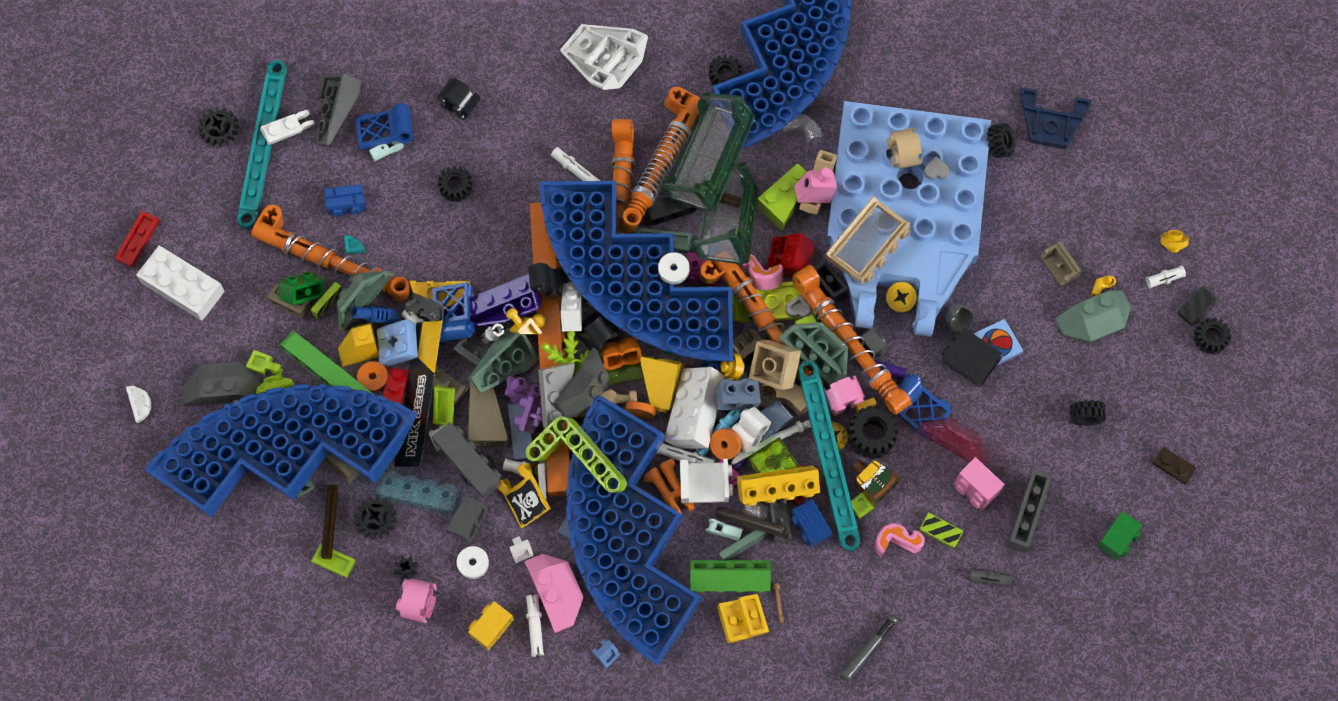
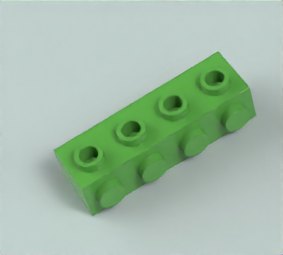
[690,560,771,593]

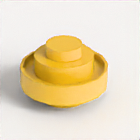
[1160,230,1189,252]
[721,353,744,381]

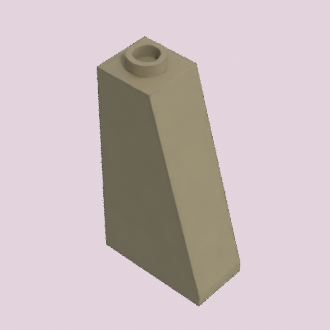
[468,374,508,446]

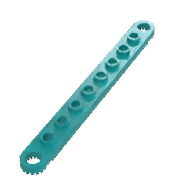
[237,60,287,229]
[798,361,860,551]

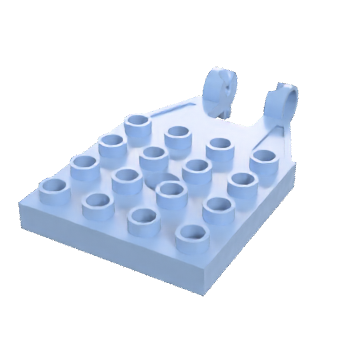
[826,101,991,337]

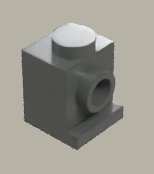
[859,326,888,359]

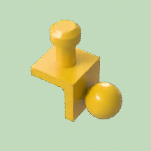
[506,308,546,335]

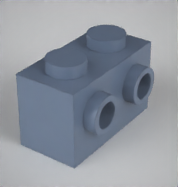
[715,379,761,410]

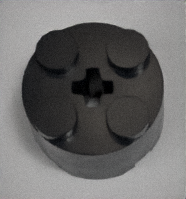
[437,78,481,120]
[575,312,620,351]

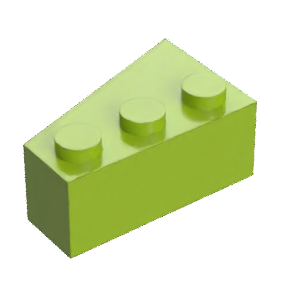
[757,164,807,232]

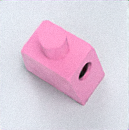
[794,168,837,203]

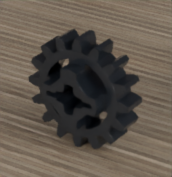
[198,107,240,147]
[354,496,398,540]

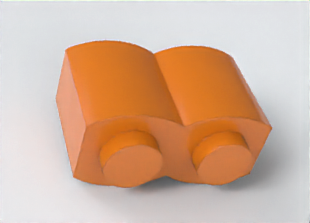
[599,337,642,370]

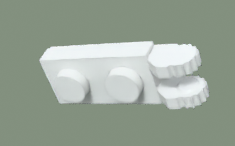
[260,110,315,145]

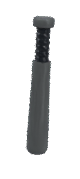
[841,615,898,681]

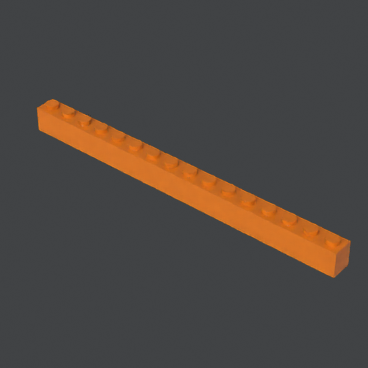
[530,203,573,497]

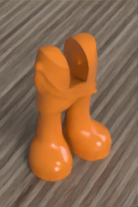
[642,458,695,514]

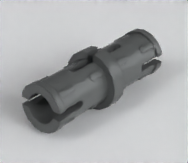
[969,568,1011,587]

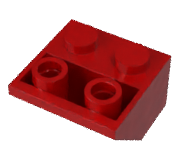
[765,233,815,278]

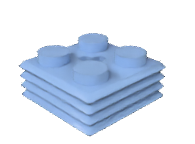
[377,319,418,367]

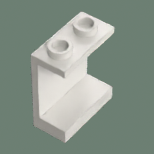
[680,459,733,503]

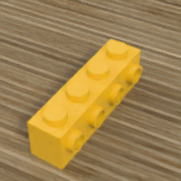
[737,465,820,506]

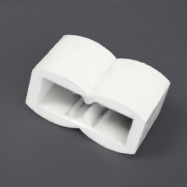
[731,407,771,453]

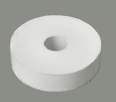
[658,253,689,284]
[457,546,489,579]

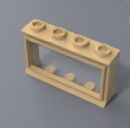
[826,196,910,286]

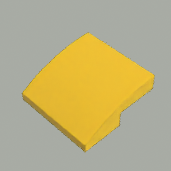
[717,594,769,644]

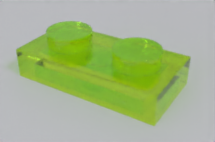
[606,362,643,385]

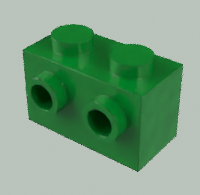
[279,271,324,305]
[1097,511,1142,560]

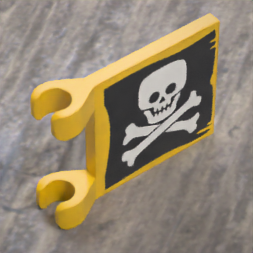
[498,463,551,528]

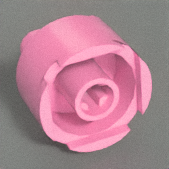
[823,376,865,416]
[396,578,437,623]

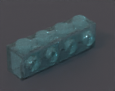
[375,470,460,516]

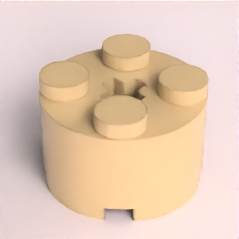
[886,127,922,169]

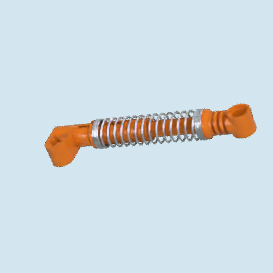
[619,87,704,233]

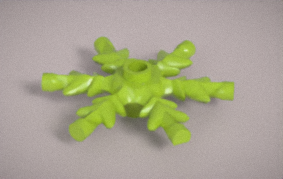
[541,331,601,378]

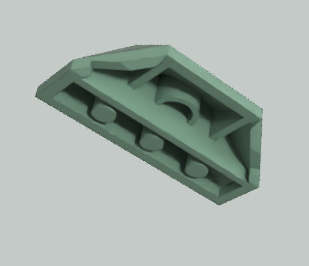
[337,271,395,332]
[1055,290,1131,343]
[779,322,848,385]

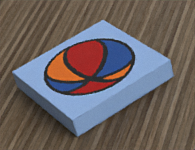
[974,319,1023,365]

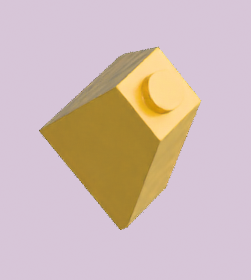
[338,322,379,367]
[640,356,687,413]

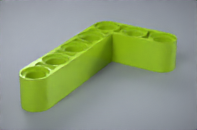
[526,416,627,493]

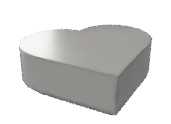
[924,157,949,180]
[786,295,811,318]

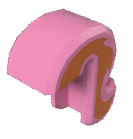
[739,254,783,291]
[875,523,925,558]

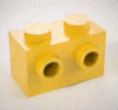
[468,601,514,651]

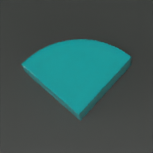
[344,235,365,255]

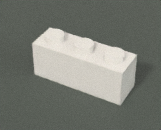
[561,282,584,332]

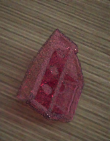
[916,417,990,467]

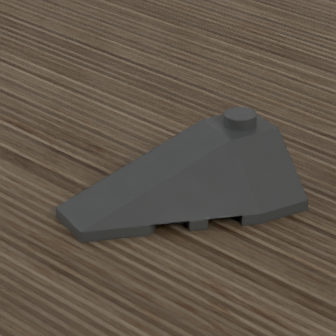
[316,73,362,145]

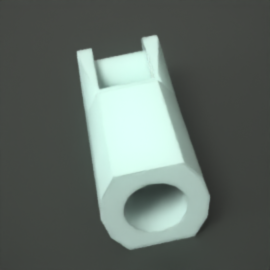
[369,141,404,162]
[705,519,743,541]

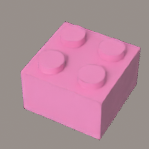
[954,457,1005,511]

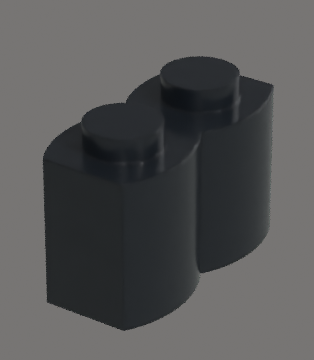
[528,263,562,299]

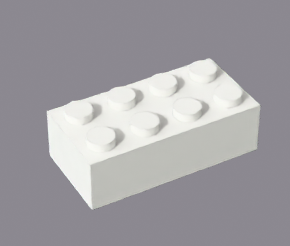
[136,245,225,321]
[665,367,726,449]

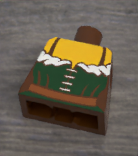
[851,460,900,507]

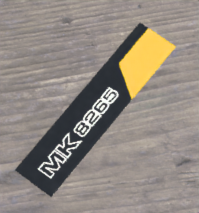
[394,321,443,467]

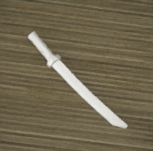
[732,420,811,465]

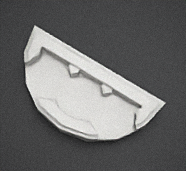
[126,386,151,423]

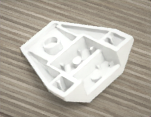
[560,24,648,90]

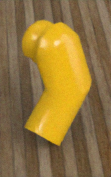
[1091,275,1116,297]

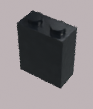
[941,328,1003,388]

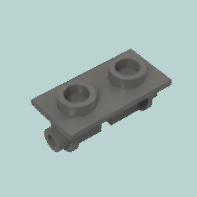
[405,293,444,323]

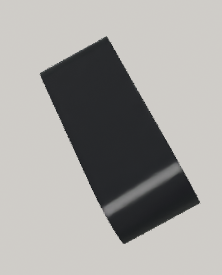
[643,191,697,227]

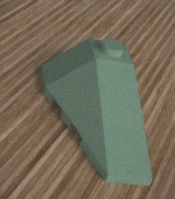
[469,328,539,393]

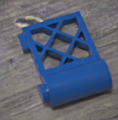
[356,103,414,150]
[432,282,475,343]
[883,374,952,440]

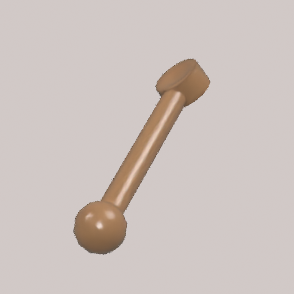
[772,583,784,623]

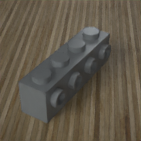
[432,422,502,499]
[1006,469,1053,553]

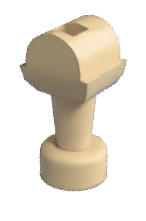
[602,389,637,405]

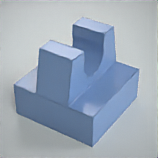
[592,640,621,669]

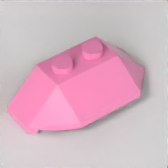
[524,554,584,633]

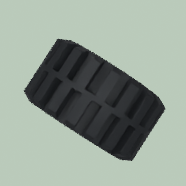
[848,406,899,459]

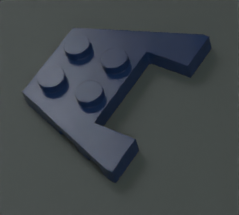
[1020,87,1092,149]

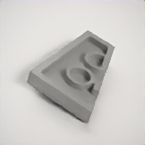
[538,363,575,428]

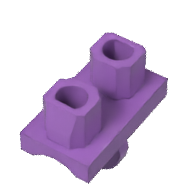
[505,376,540,403]
[514,396,543,433]

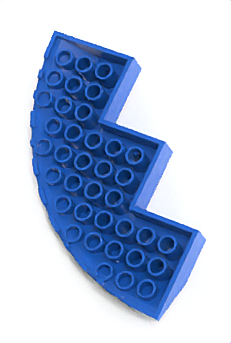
[712,0,851,150]
[540,181,733,362]
[145,384,417,518]
[566,394,703,666]

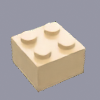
[749,340,801,390]

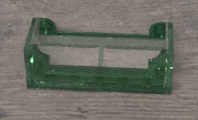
[662,93,756,212]
[691,162,759,264]

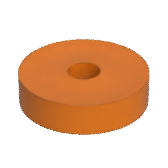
[357,361,388,393]
[625,401,656,419]
[710,428,742,460]

